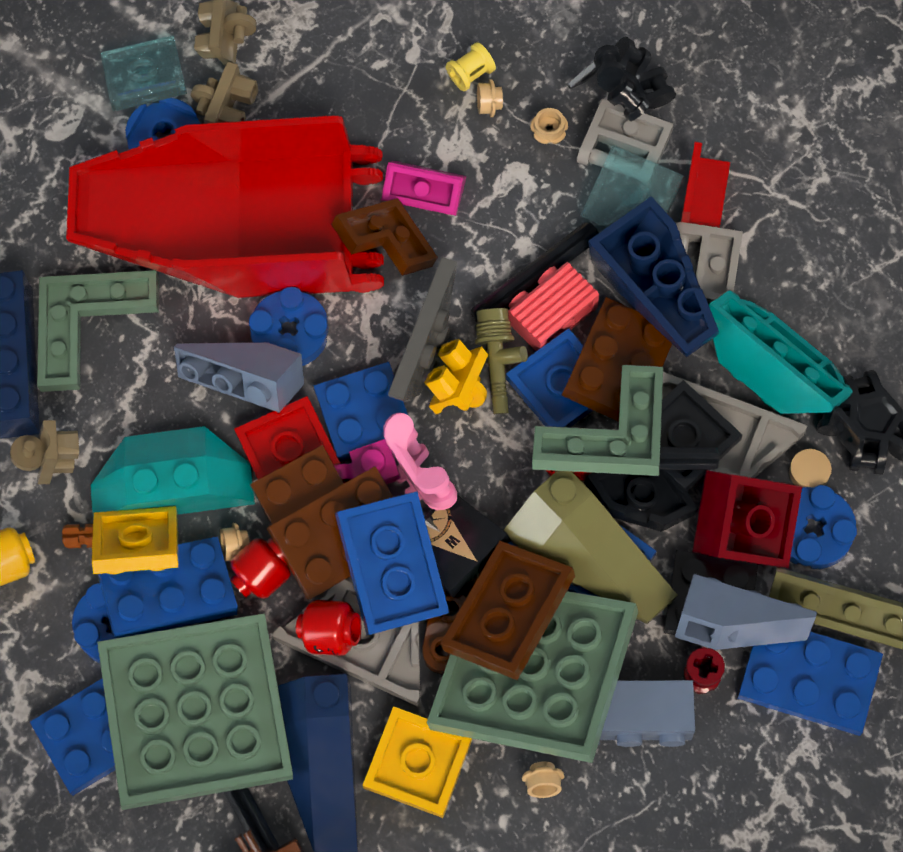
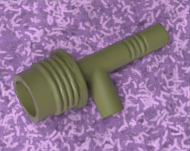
[475,308,528,415]

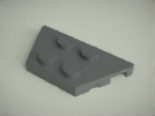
[388,257,457,401]

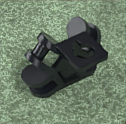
[567,37,676,121]
[817,370,903,475]

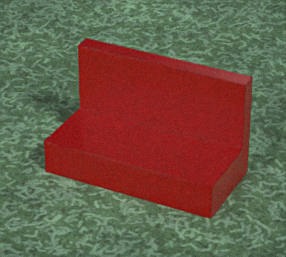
[681,142,730,228]

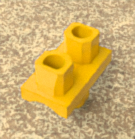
[424,339,488,414]

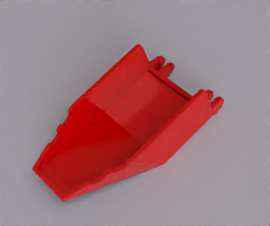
[66,116,384,298]

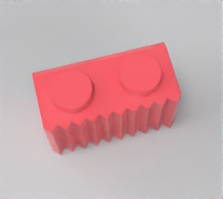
[508,262,599,351]

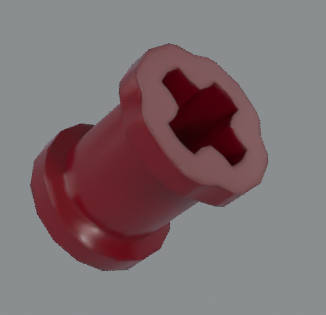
[683,647,725,694]

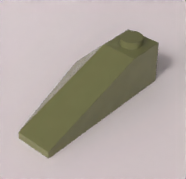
[503,471,678,624]

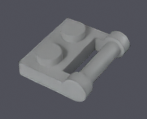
[577,99,674,188]
[676,222,743,305]

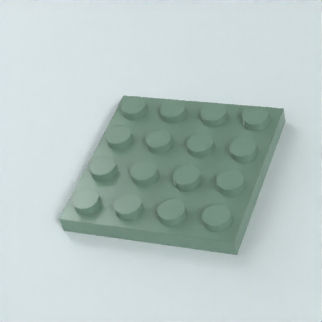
[426,576,639,763]
[97,613,293,810]

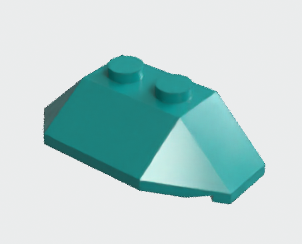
[709,290,853,414]
[90,426,255,516]

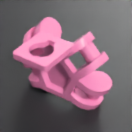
[383,413,457,510]

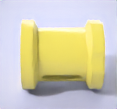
[445,42,496,92]

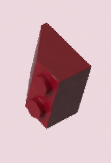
[692,470,802,568]

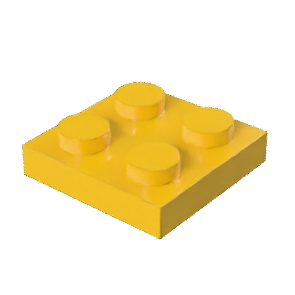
[92,506,178,574]
[362,706,473,818]

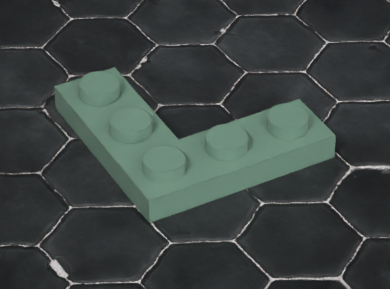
[37,270,159,392]
[532,365,663,476]

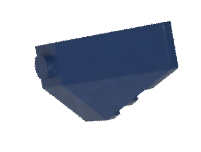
[588,196,719,357]
[278,674,358,852]

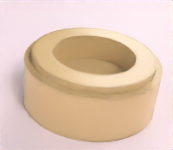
[789,449,832,488]

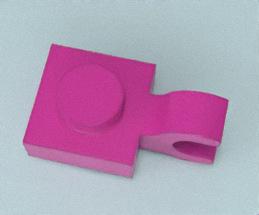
[334,439,401,484]

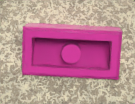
[381,161,466,216]

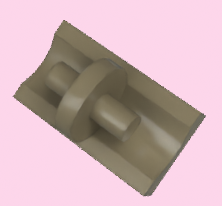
[194,0,257,66]
[190,62,258,124]
[10,420,79,484]

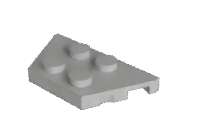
[662,372,807,478]
[272,579,420,707]

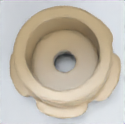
[477,79,503,117]
[530,108,568,144]
[220,523,249,561]
[522,761,564,798]

